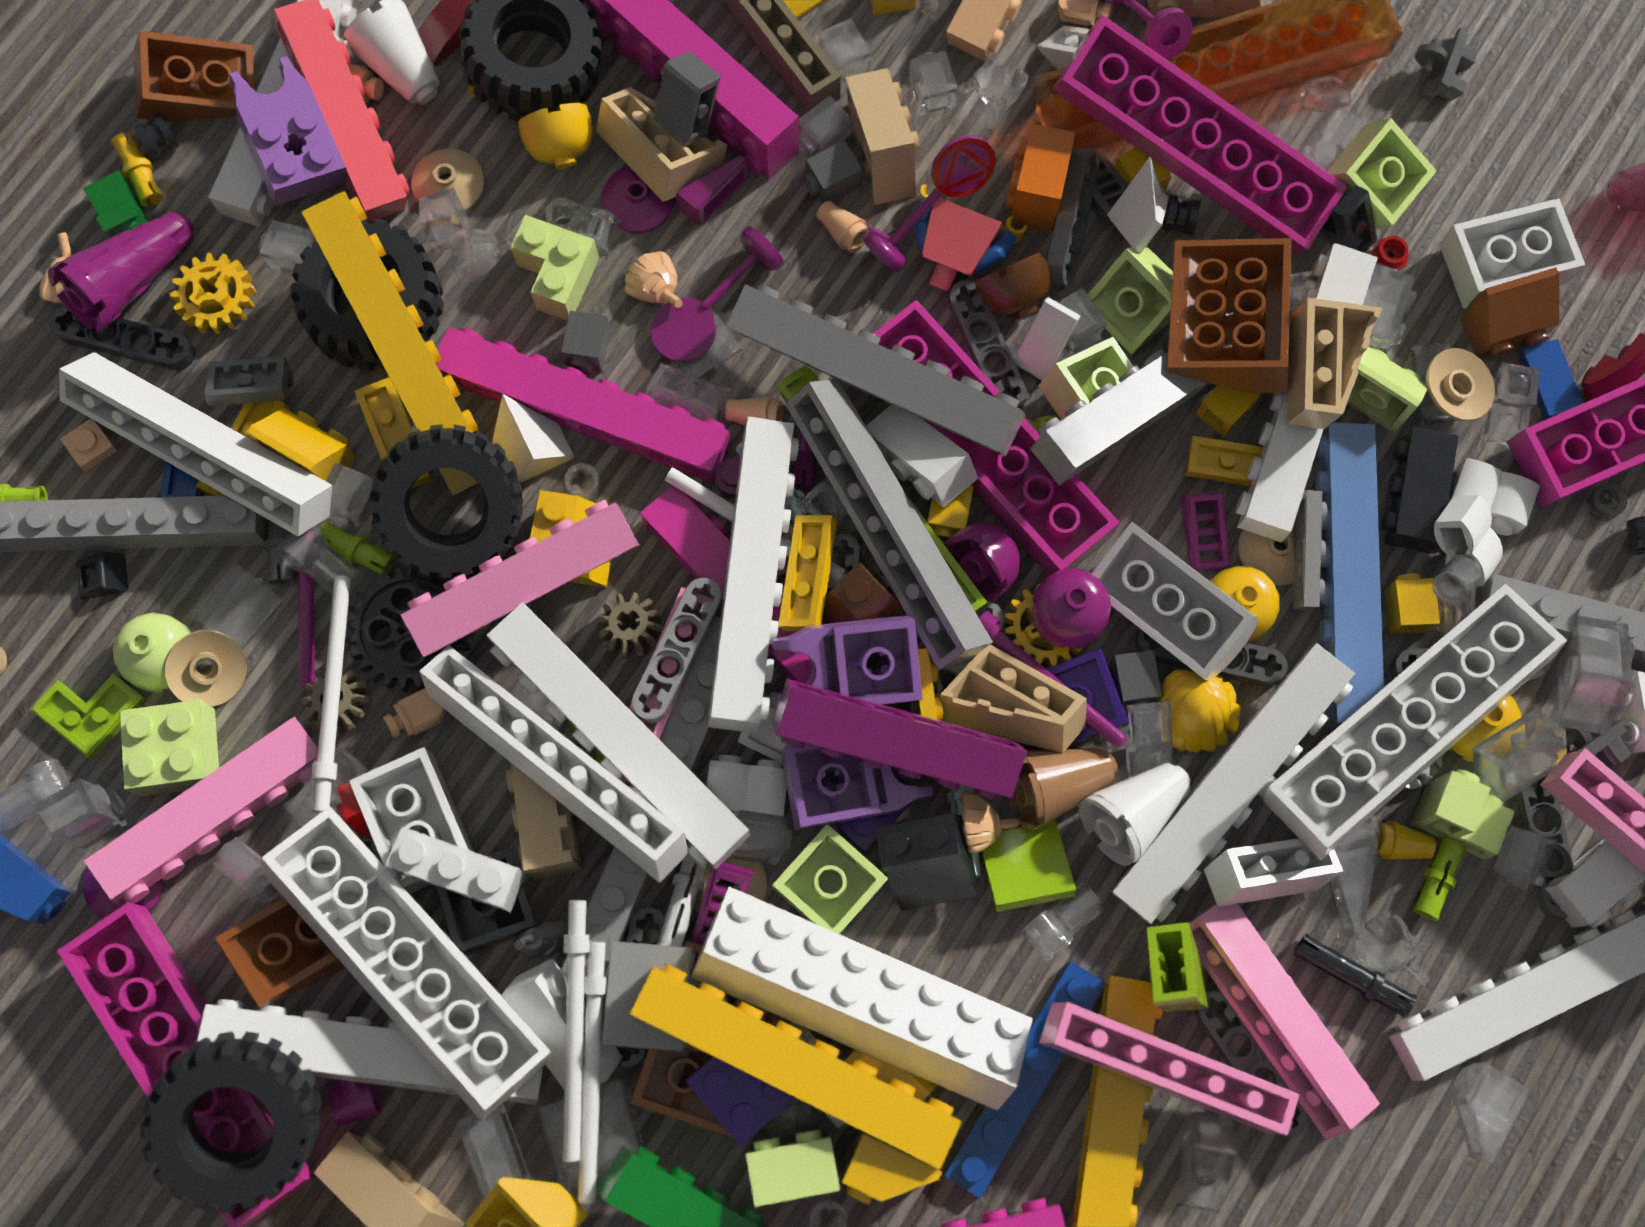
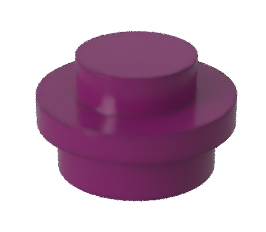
[715,458,740,496]

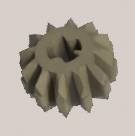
[597,592,663,659]
[301,670,371,735]

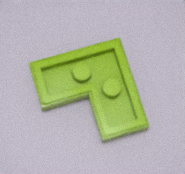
[30,673,146,760]

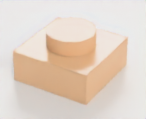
[60,418,118,472]

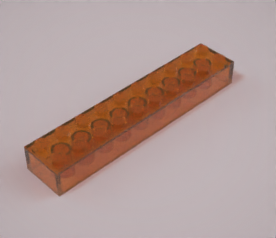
[1031,0,1403,150]

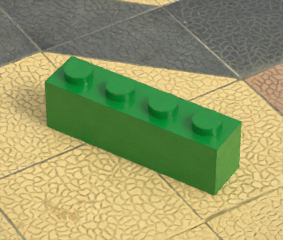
[596,1145,765,1227]

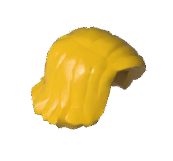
[1154,669,1241,753]

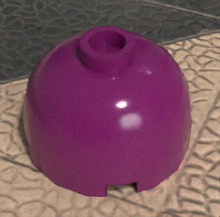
[944,523,1021,602]
[1031,568,1111,649]

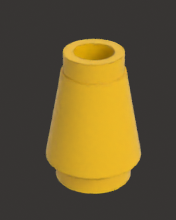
[1371,820,1436,860]

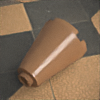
[1007,748,1118,831]

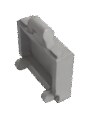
[602,941,702,1051]

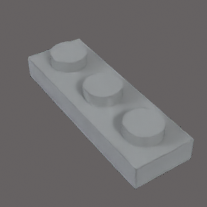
[1293,490,1327,611]

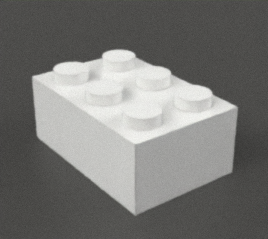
[1439,198,1585,310]
[349,747,475,894]

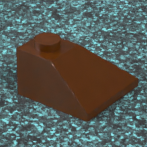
[822,563,907,670]

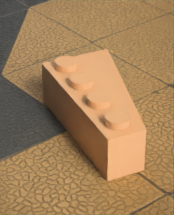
[946,0,1022,62]

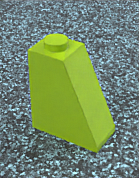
[1147,922,1208,1013]

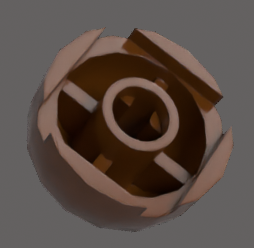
[974,251,1050,319]

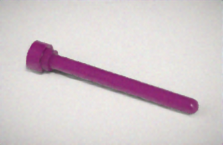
[298,522,322,689]
[979,611,1126,747]

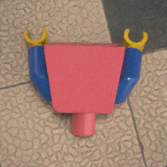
[913,185,1027,292]

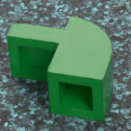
[83,170,148,237]

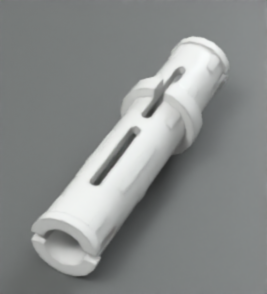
[657,843,707,947]

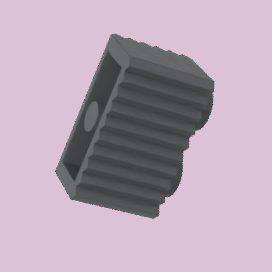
[653,51,720,146]

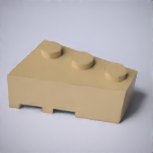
[845,68,920,206]
[1287,298,1383,429]
[506,762,582,880]
[314,1131,465,1227]

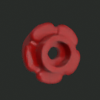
[1372,236,1409,272]

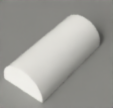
[1091,522,1258,680]

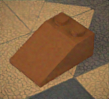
[133,30,255,122]
[215,898,346,1008]

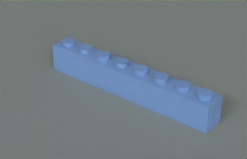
[1315,423,1384,730]

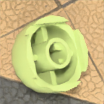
[112,612,191,693]

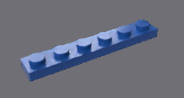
[944,961,1106,1199]

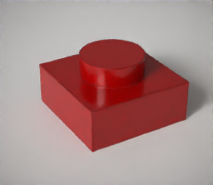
[336,782,371,838]

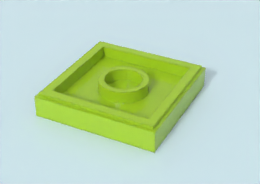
[981,820,1076,912]

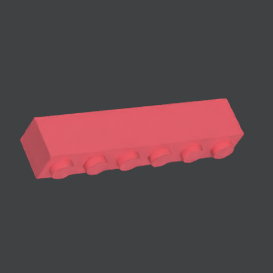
[274,0,410,223]

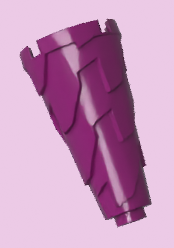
[48,211,194,332]

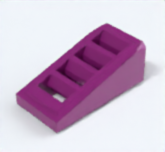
[676,155,748,226]
[1180,491,1231,571]
[692,862,754,946]

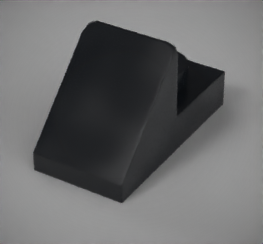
[1320,185,1377,253]

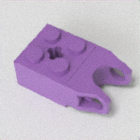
[229,56,346,206]
[772,615,923,704]
[780,743,933,831]

